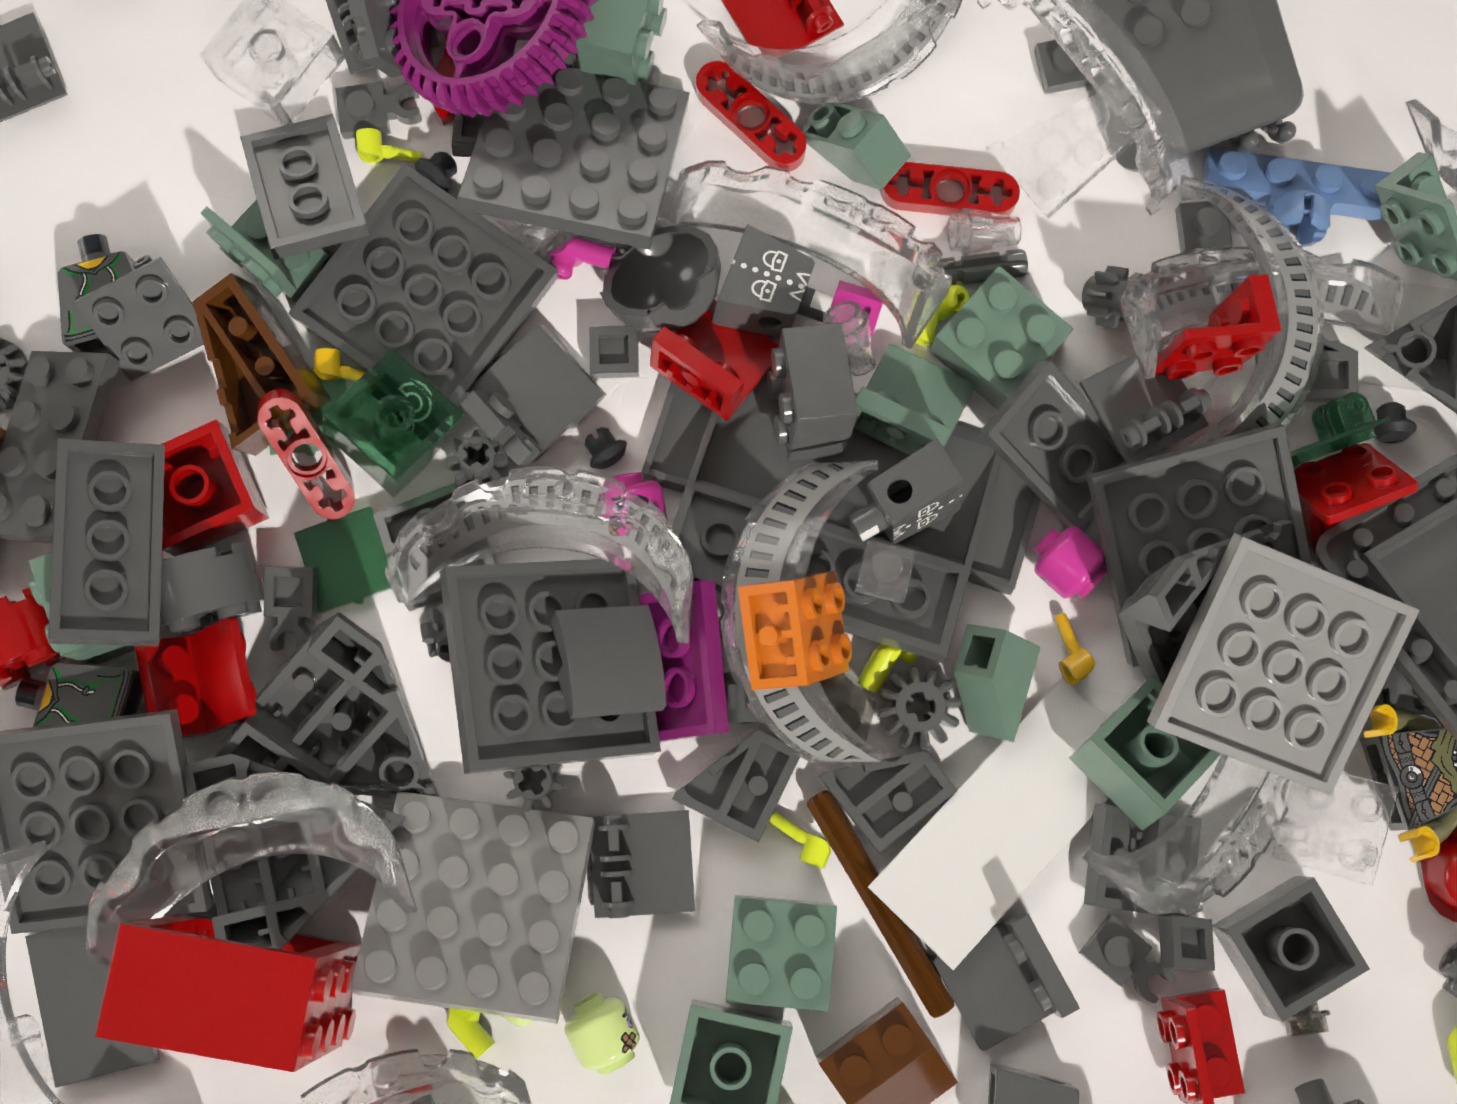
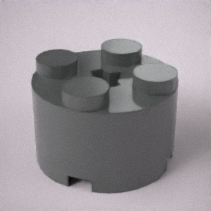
[160,542,264,633]

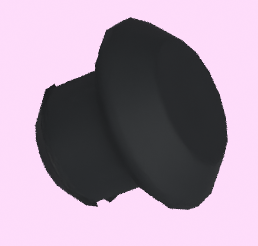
[415,151,457,192]
[1371,402,1417,444]
[584,427,627,470]

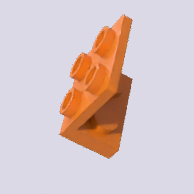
[738,571,852,690]

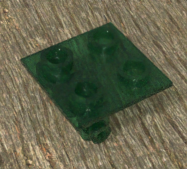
[1290,392,1391,467]

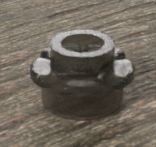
[1284,1002,1331,1036]

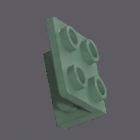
[1375,152,1457,280]
[200,199,331,303]
[854,344,975,455]

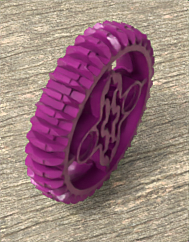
[388,0,598,118]

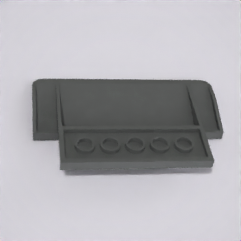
[641,368,1041,663]

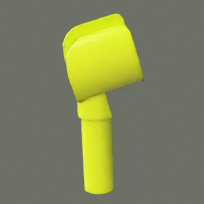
[356,128,423,164]
[769,812,831,869]

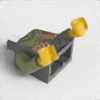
[1360,704,1457,863]

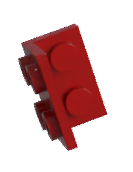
[1148,274,1281,380]
[650,299,779,421]
[134,617,256,738]
[1157,988,1245,1104]

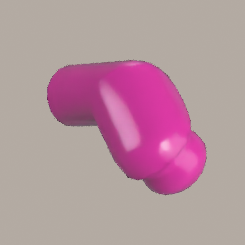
[549,236,616,280]

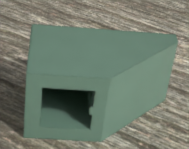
[801,100,912,190]
[953,624,1041,742]

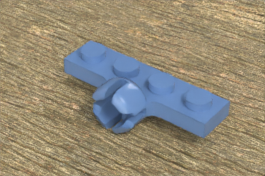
[1202,147,1391,248]

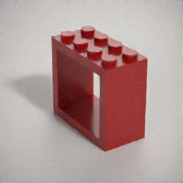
[95,914,361,1072]

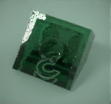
[322,348,465,498]

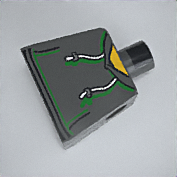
[58,234,135,353]
[15,663,143,727]

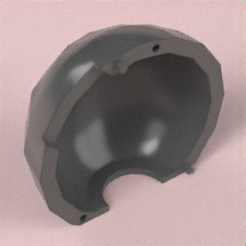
[600,225,721,334]

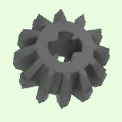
[876,666,961,751]

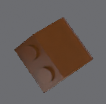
[816,997,958,1104]

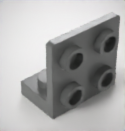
[933,912,1080,1051]

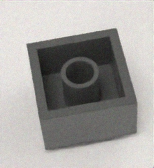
[767,323,858,461]
[1212,876,1370,1022]

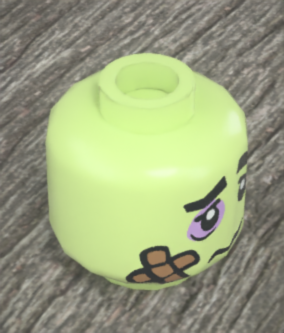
[564,992,640,1075]

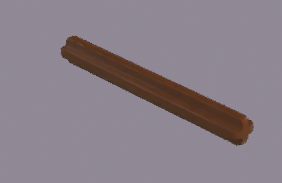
[807,790,955,1018]

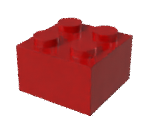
[160,419,269,556]

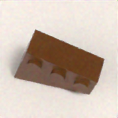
[192,273,332,456]

